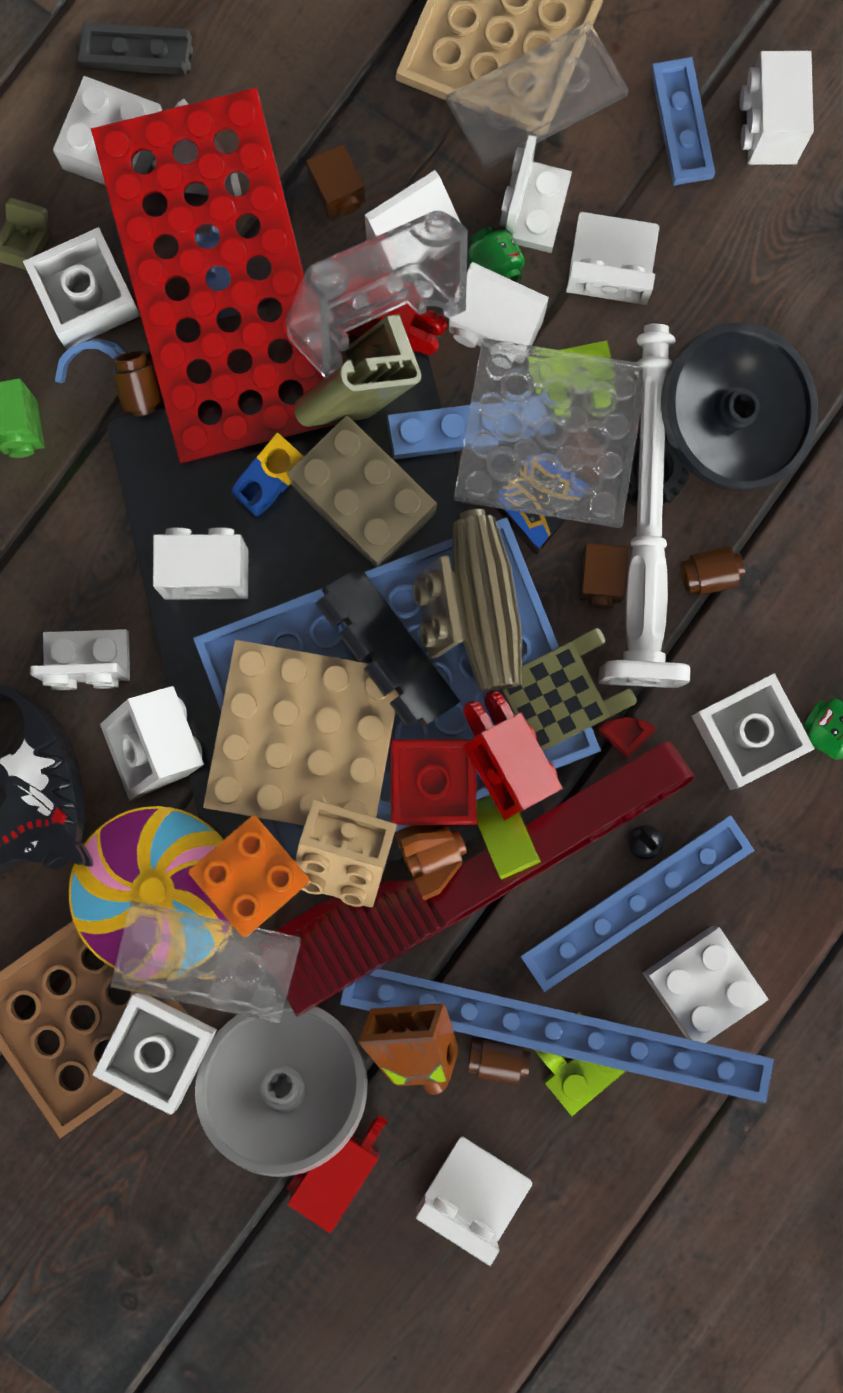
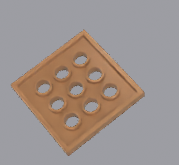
[0,921,188,1139]

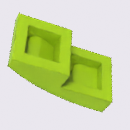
[477,795,541,879]

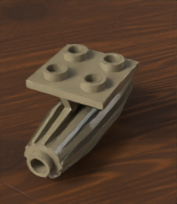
[413,509,522,692]

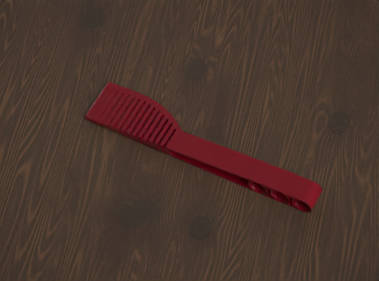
[257,741,695,1017]

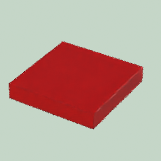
[390,739,477,825]

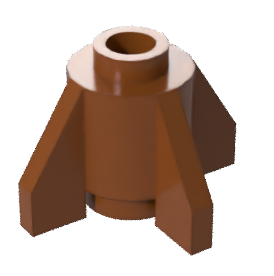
[394,825,467,901]

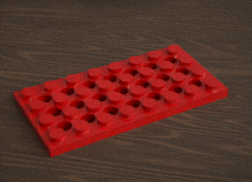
[91,88,338,463]

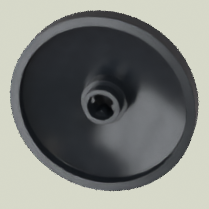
[661,323,818,491]

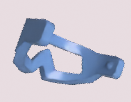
[55,338,127,383]

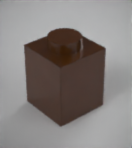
[306,144,365,218]
[579,543,629,608]

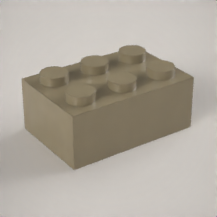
[287,415,437,568]

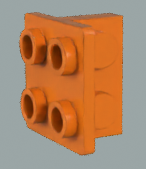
[189,816,310,937]

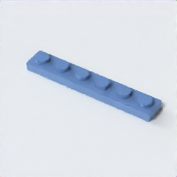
[520,815,755,992]

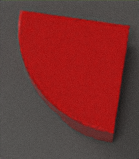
[597,717,657,759]

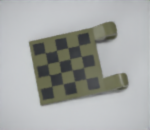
[501,628,637,751]

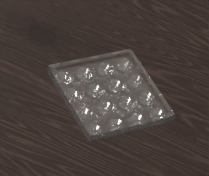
[454,338,648,528]

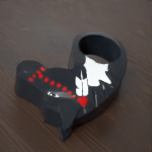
[0,685,93,874]

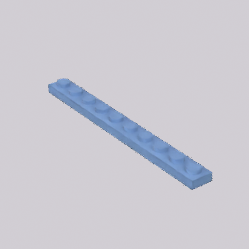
[340,969,774,1103]

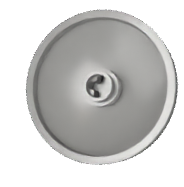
[195,1000,368,1177]

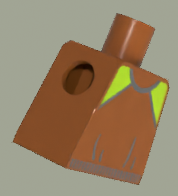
[359,1003,458,1095]

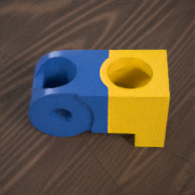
[231,432,304,516]

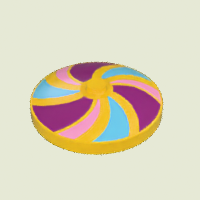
[69,806,233,978]

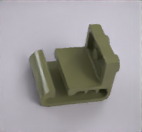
[294,315,421,426]

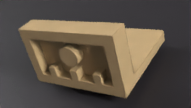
[295,800,397,907]

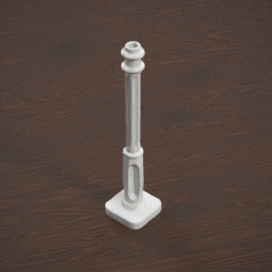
[598,324,690,688]

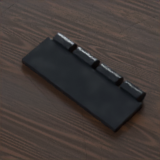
[315,567,461,728]

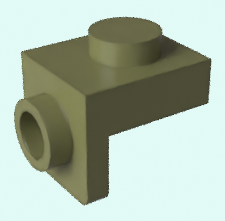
[0,198,49,270]

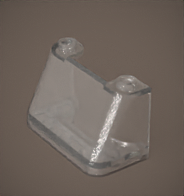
[286,211,468,378]

